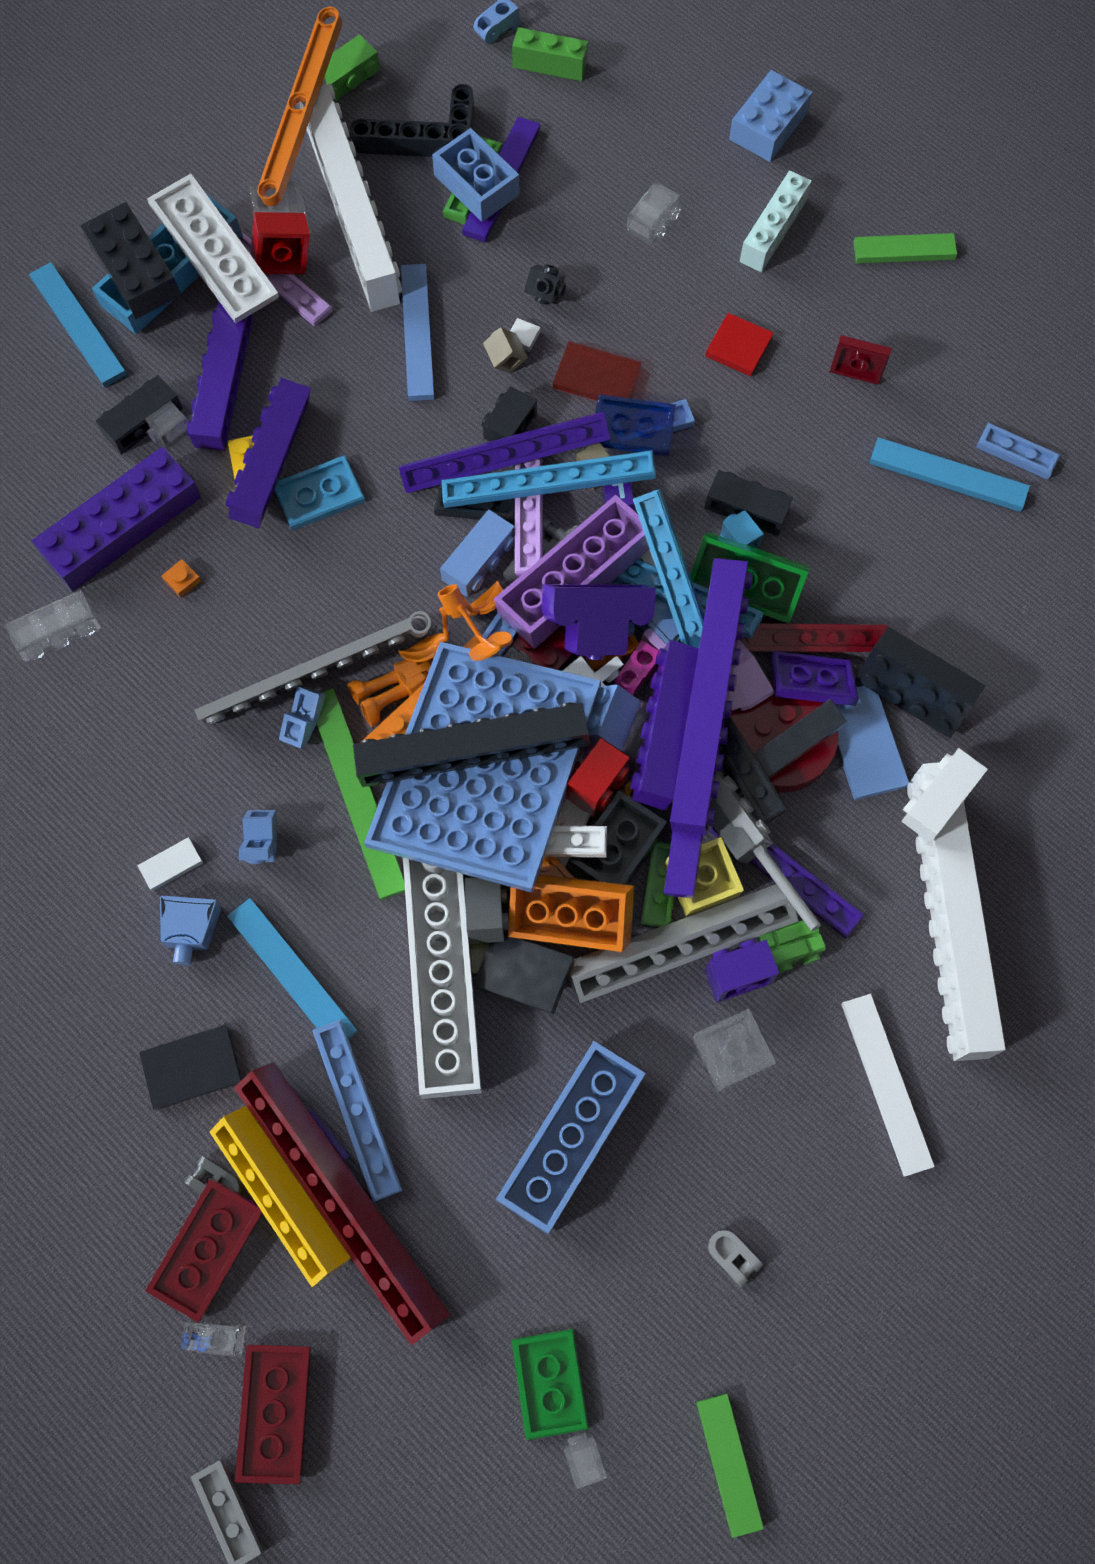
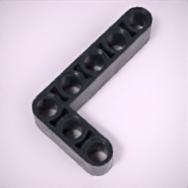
[350,84,474,157]

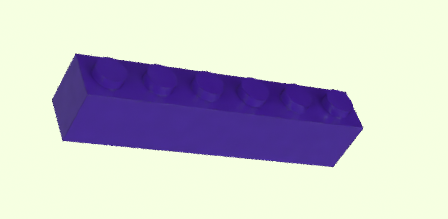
[187,301,254,451]
[225,377,311,529]
[630,639,699,810]

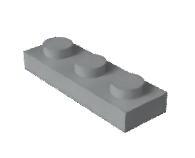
[191,1459,263,1564]

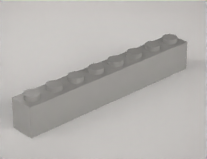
[569,884,798,1003]

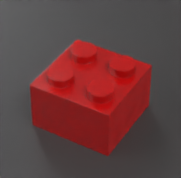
[251,212,310,274]
[566,738,630,818]

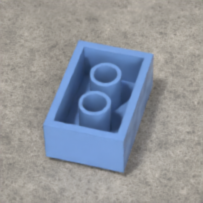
[729,70,812,162]
[432,128,520,222]

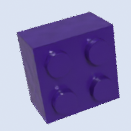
[704,939,779,1003]

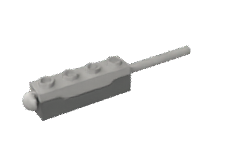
[711,771,821,932]

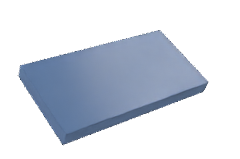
[835,686,909,801]

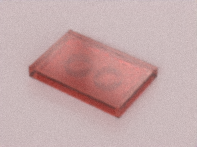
[553,341,642,409]

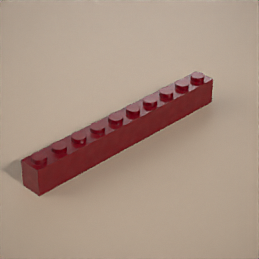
[234,1062,450,1346]

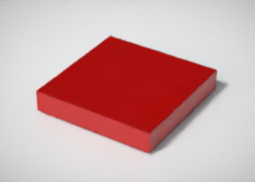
[705,313,774,376]

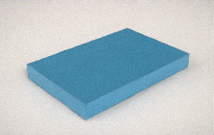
[274,455,366,531]

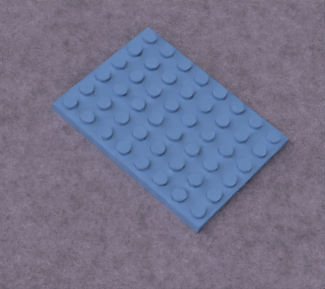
[364,642,601,893]

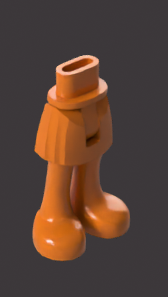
[347,657,434,727]

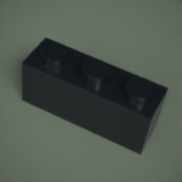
[95,375,183,455]
[704,470,793,536]

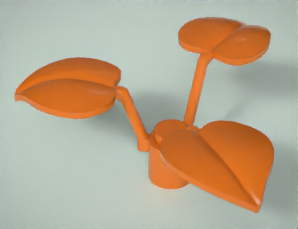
[398,581,513,662]

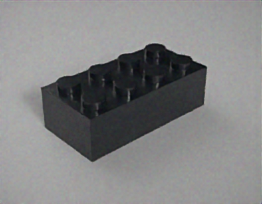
[80,202,182,319]
[855,626,986,738]

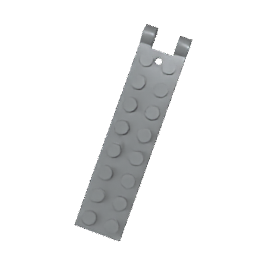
[194,611,431,725]

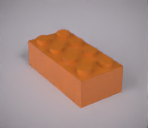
[508,874,634,952]

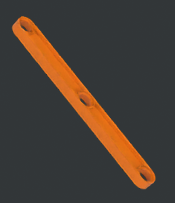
[257,7,342,206]

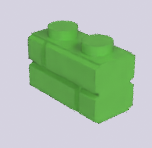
[756,920,826,974]

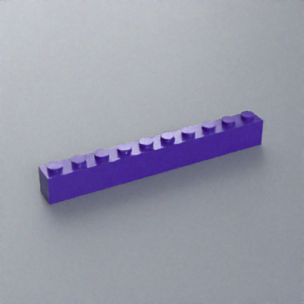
[670,558,753,835]

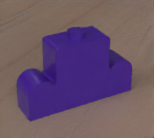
[542,584,656,660]

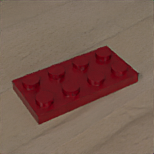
[145,1178,262,1323]
[235,1344,311,1485]

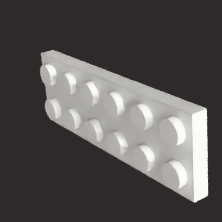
[147,174,279,324]

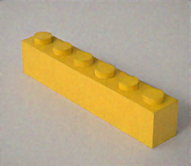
[210,1106,351,1287]

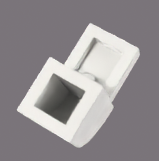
[563,656,624,686]

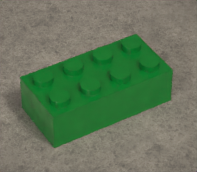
[690,532,810,624]

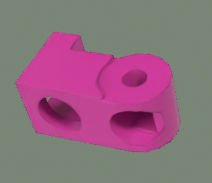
[614,640,659,696]

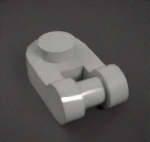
[708,1230,763,1288]

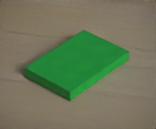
[512,1329,589,1440]

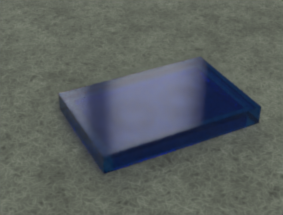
[591,394,676,456]

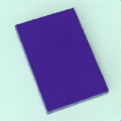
[769,651,859,706]

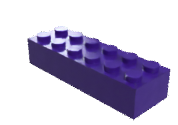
[31,447,201,592]

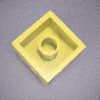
[664,837,744,917]

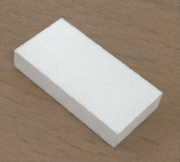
[137,837,203,892]

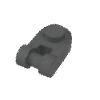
[184,1155,241,1194]

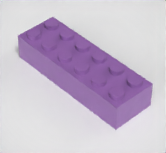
[494,495,650,649]

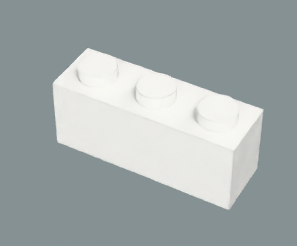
[901,748,988,843]

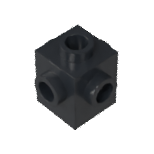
[524,264,566,305]

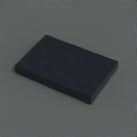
[473,934,576,1015]
[139,1025,242,1111]

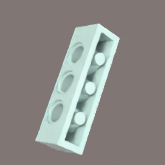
[740,170,811,272]

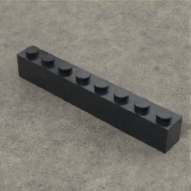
[353,702,590,787]

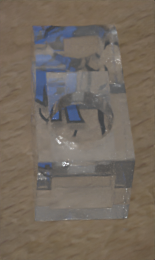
[180,1322,246,1357]

